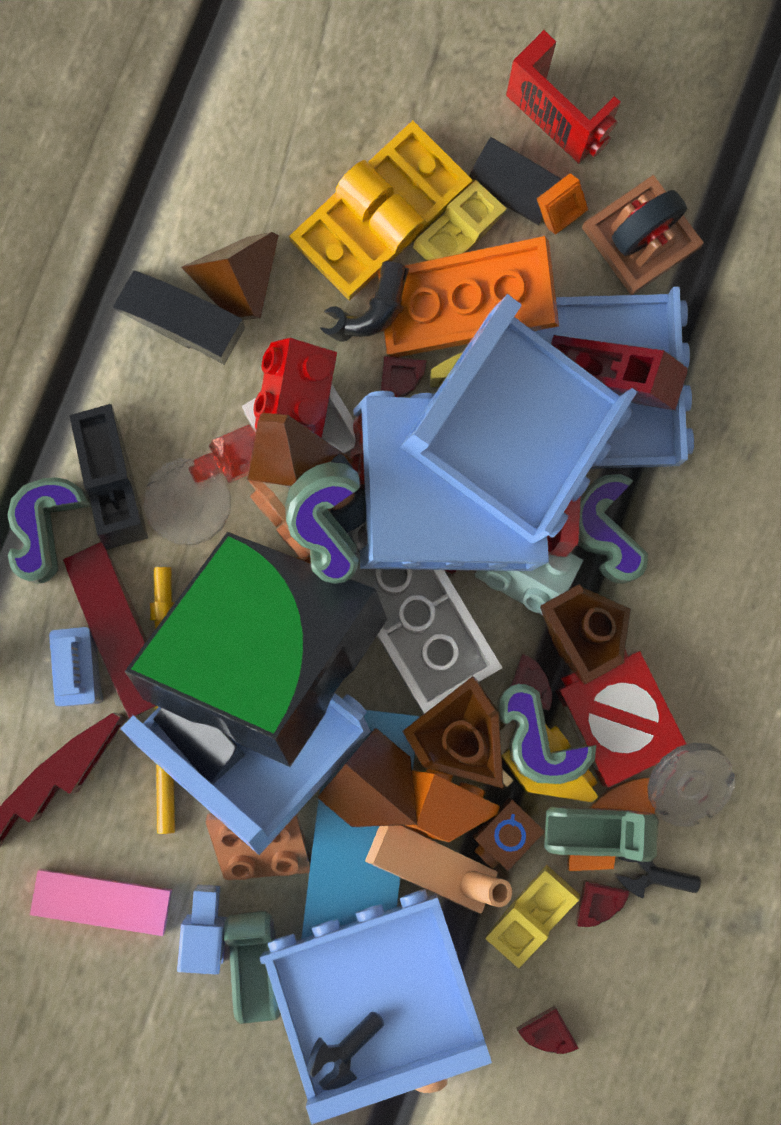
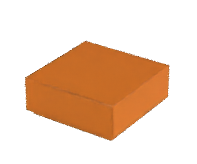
[537,173,589,235]

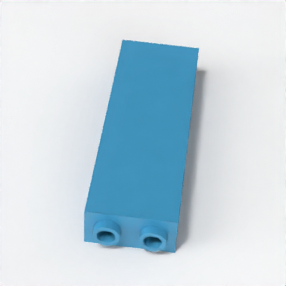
[301,710,419,939]

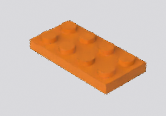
[378,236,559,357]

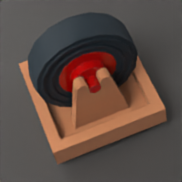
[582,175,704,295]

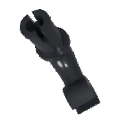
[320,261,409,342]

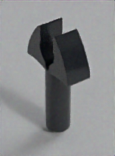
[615,857,701,898]
[307,1011,384,1090]

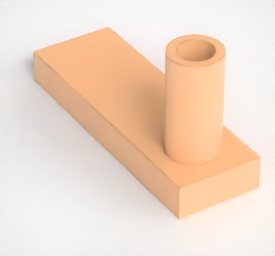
[365,825,512,914]

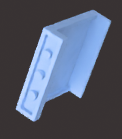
[534,287,694,469]
[400,294,637,544]
[353,391,549,571]
[121,693,371,855]
[259,889,492,1125]

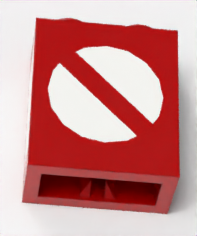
[555,649,688,788]

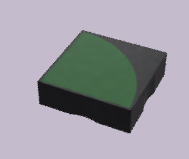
[125,532,387,767]

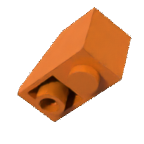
[401,769,500,842]

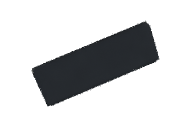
[469,137,562,226]
[153,708,245,785]

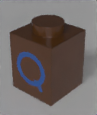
[473,798,545,871]

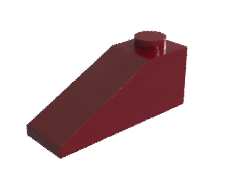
[551,335,688,410]

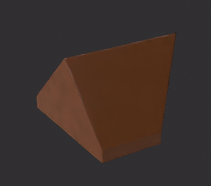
[181,232,279,320]
[247,413,353,486]
[540,584,631,685]
[402,676,503,788]
[317,728,417,827]

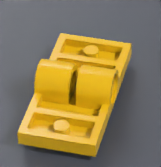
[289,120,472,301]

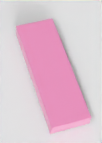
[30,869,172,936]

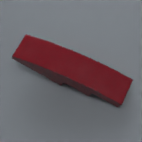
[63,542,156,718]
[0,713,127,847]

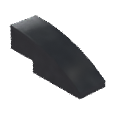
[113,270,245,365]
[69,404,148,550]

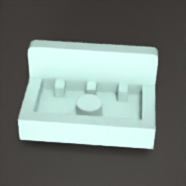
[475,553,583,615]

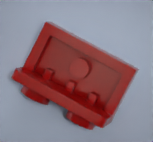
[253,337,337,438]

